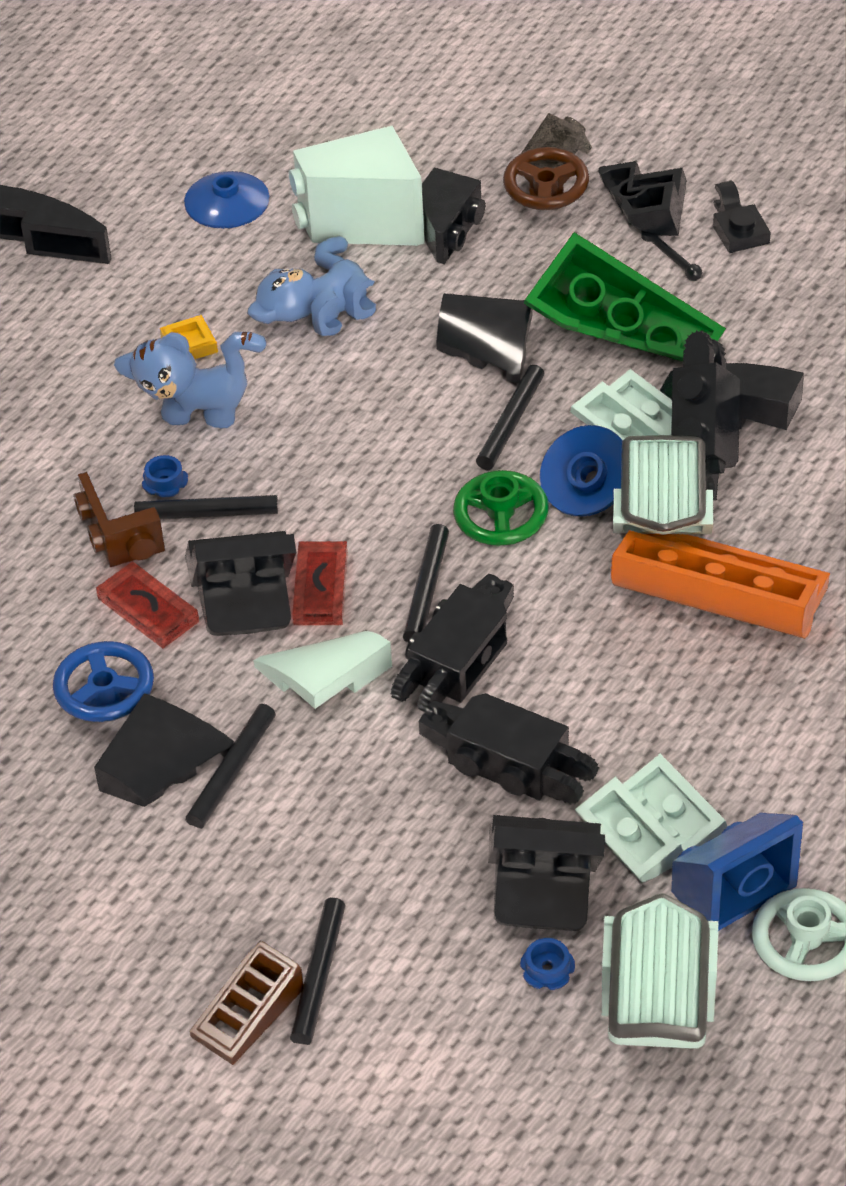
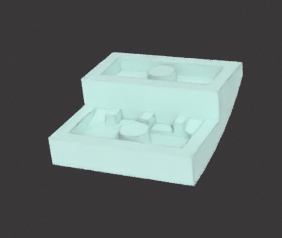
[570,369,672,440]
[575,754,728,883]

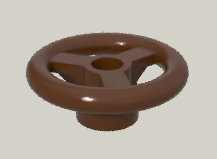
[503,147,589,210]

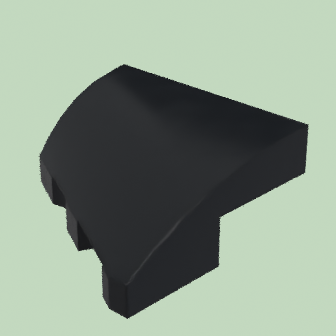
[598,161,687,236]
[436,293,533,383]
[94,693,234,807]

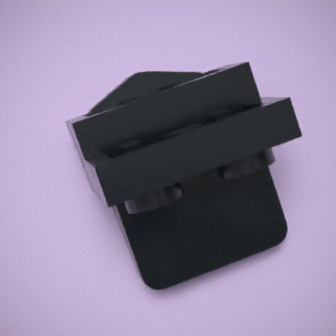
[185,531,297,636]
[488,815,605,931]

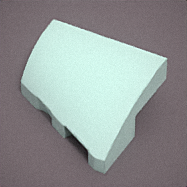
[253,631,392,709]

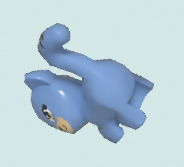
[247,236,376,336]
[114,332,266,428]

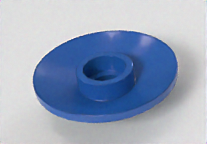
[184,171,270,229]
[540,425,623,517]

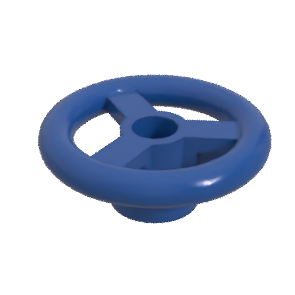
[53,641,154,722]

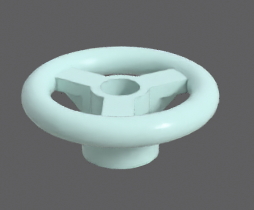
[752,888,846,981]

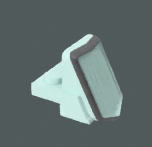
[613,435,713,535]
[602,893,719,1049]

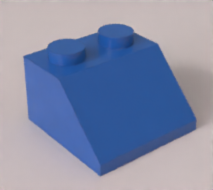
[671,812,803,931]

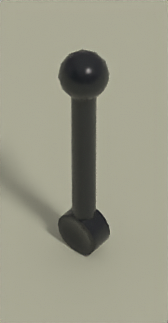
[641,231,702,281]

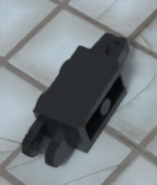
[671,330,740,501]
[390,573,514,712]
[419,693,599,805]

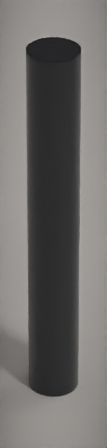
[476,365,545,470]
[134,495,278,519]
[403,524,449,642]
[185,704,276,829]
[290,897,346,1045]

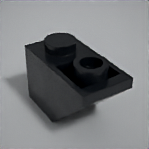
[422,167,486,265]

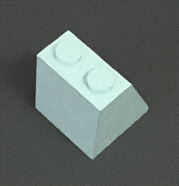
[289,126,425,246]

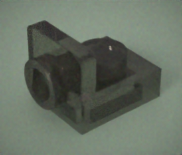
[522,113,592,168]

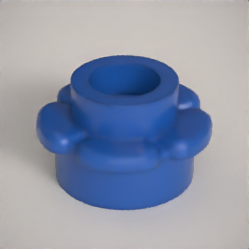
[142,455,188,498]
[520,938,575,990]

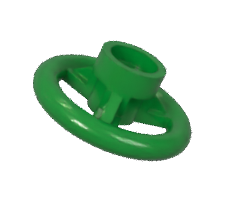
[453,470,549,546]

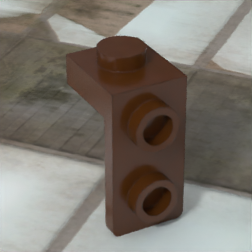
[73,472,165,568]

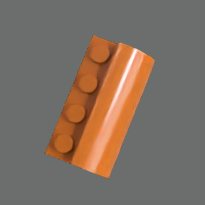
[611,530,830,639]

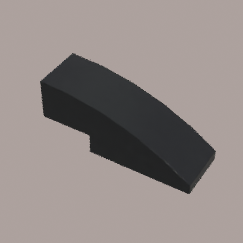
[0,185,112,264]
[660,363,804,430]

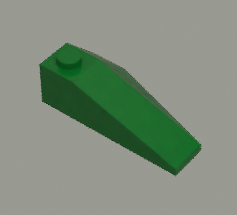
[524,232,726,361]

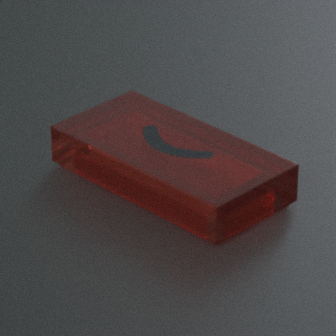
[292,541,348,625]
[96,561,199,649]

